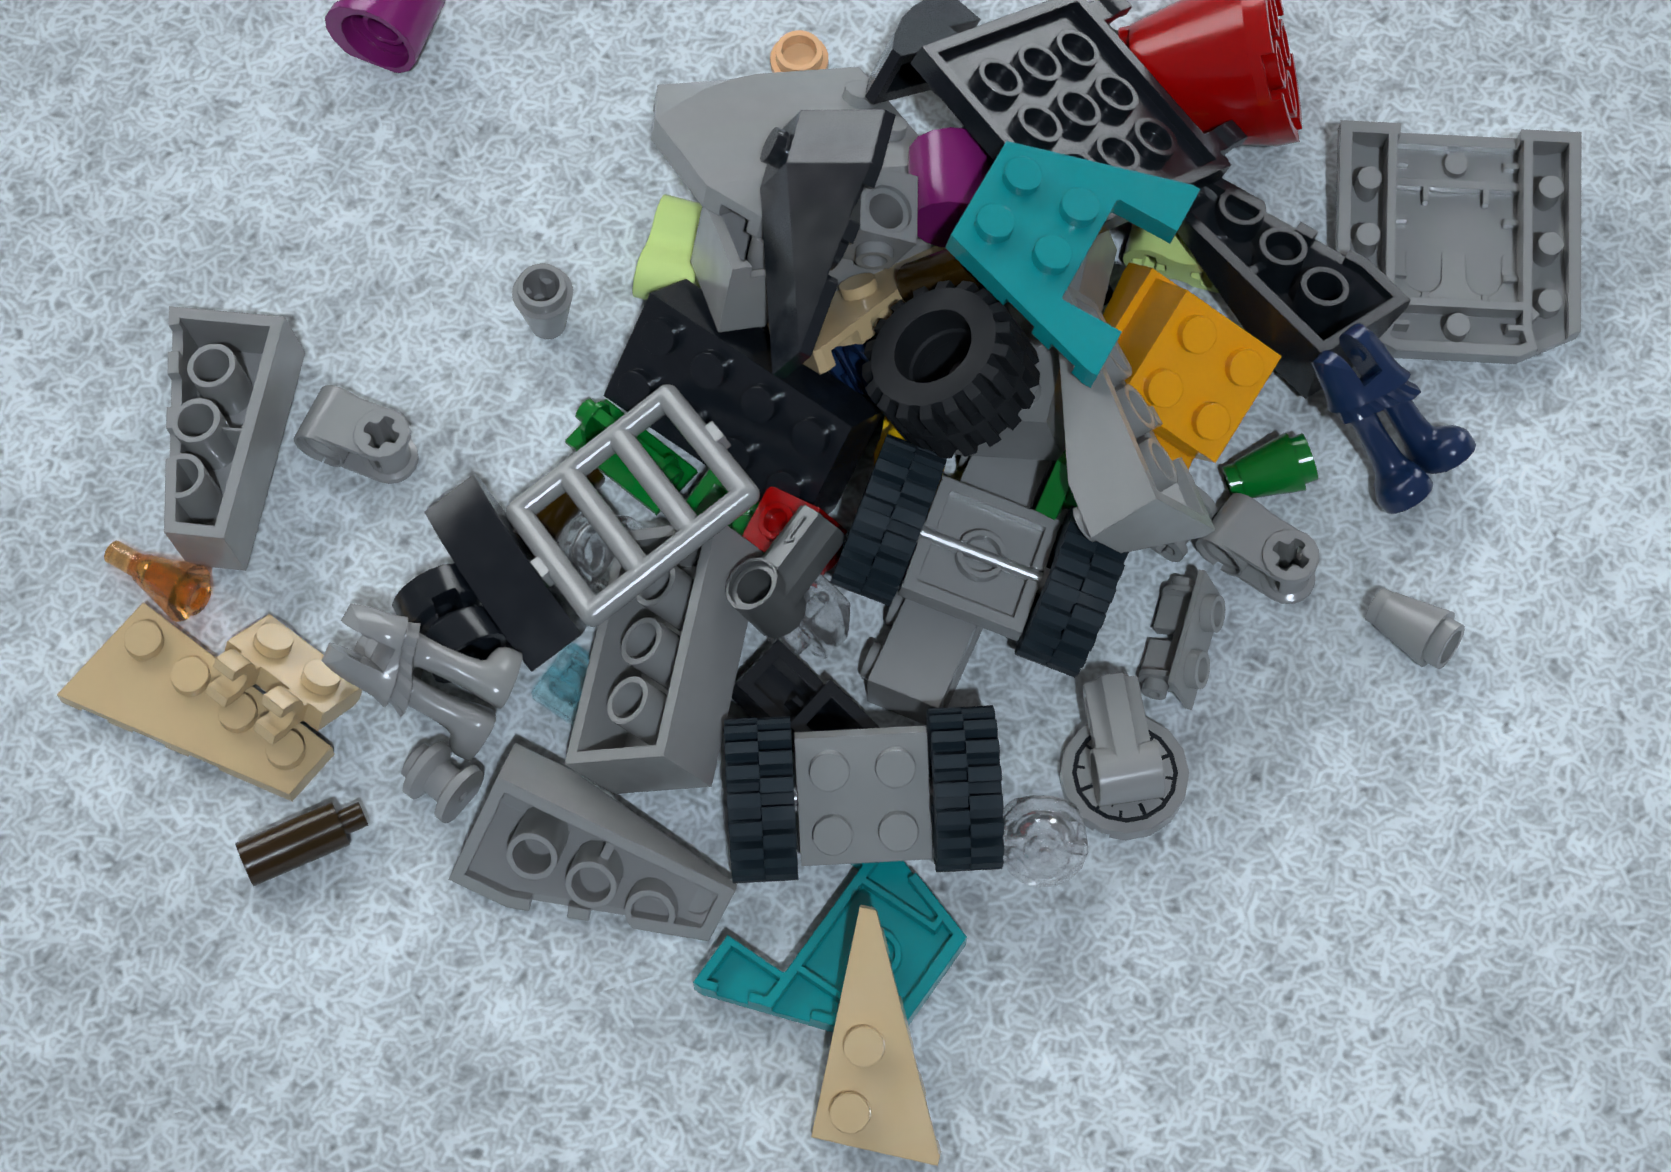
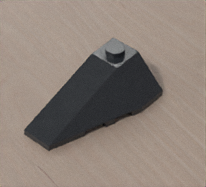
[760,109,896,379]
[1177,178,1411,399]

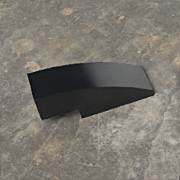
[865,0,981,104]
[424,473,587,672]
[731,639,880,753]

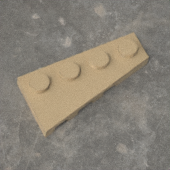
[57,602,335,802]

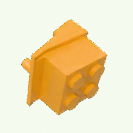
[1103,262,1282,470]

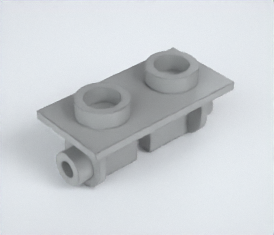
[1138,570,1225,710]

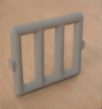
[506,384,760,627]

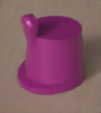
[325,0,445,73]
[908,127,994,247]

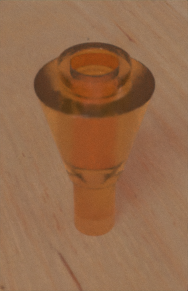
[104,540,211,622]

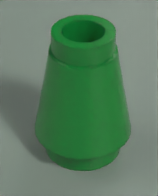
[1222,432,1319,498]

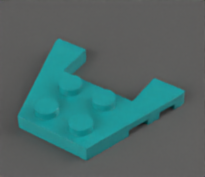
[945,141,1200,388]
[693,861,967,1032]

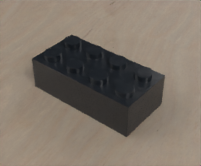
[603,279,883,514]

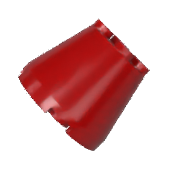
[1118,0,1302,147]

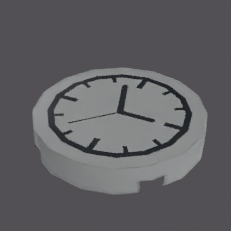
[1060,717,1189,841]

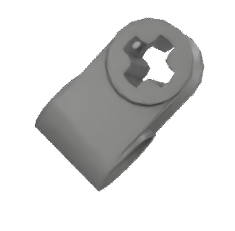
[294,385,419,484]
[1195,493,1319,604]

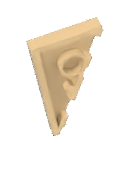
[767,246,946,375]
[811,905,941,1166]

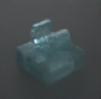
[531,644,590,726]

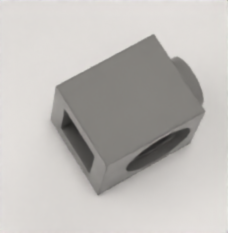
[842,167,918,270]

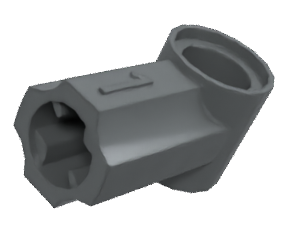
[725,504,847,638]

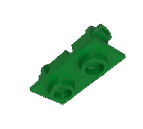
[565,399,698,516]

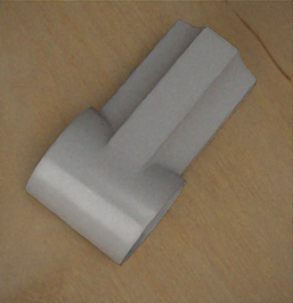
[1083,672,1165,807]

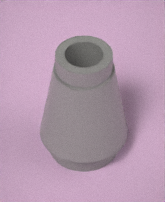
[512,263,573,339]
[1365,588,1465,669]

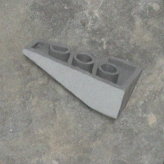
[1059,286,1215,553]
[448,743,737,941]

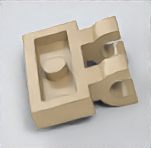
[206,614,362,745]

